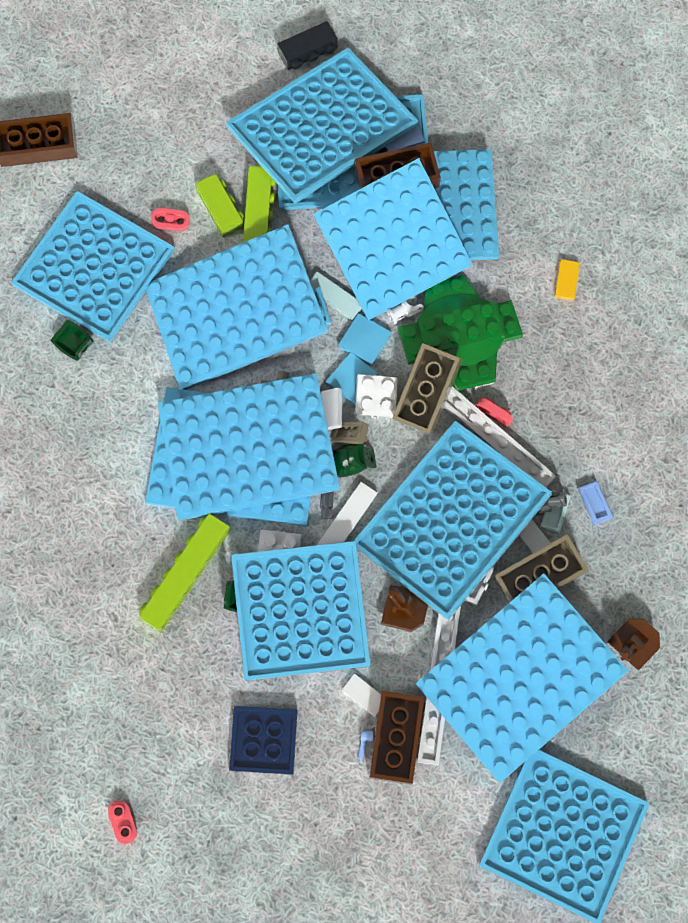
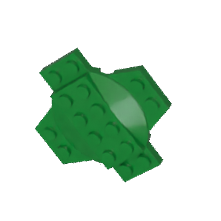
[398,275,523,391]

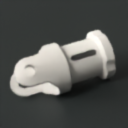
[386,296,424,325]

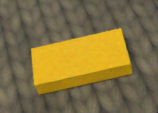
[555,259,580,300]

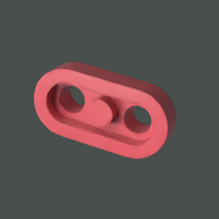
[151,208,190,231]
[475,397,513,427]
[108,801,137,844]

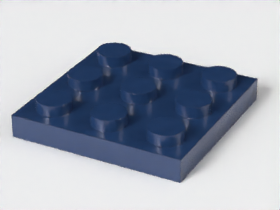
[229,706,298,775]

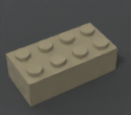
[392,343,463,434]
[494,534,589,603]

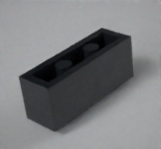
[277,21,338,70]

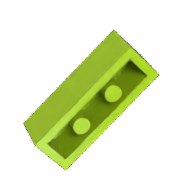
[195,174,245,238]

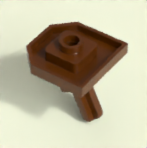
[381,585,428,632]
[607,618,660,671]

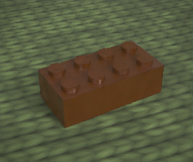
[0,113,78,167]
[355,143,441,189]
[369,691,424,785]

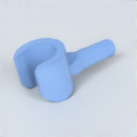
[358,730,373,760]

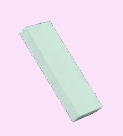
[310,272,362,321]

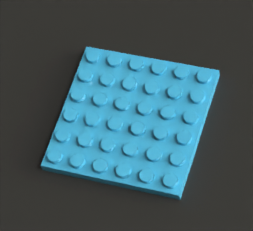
[313,158,473,320]
[11,191,175,343]
[231,541,370,681]
[478,750,650,923]

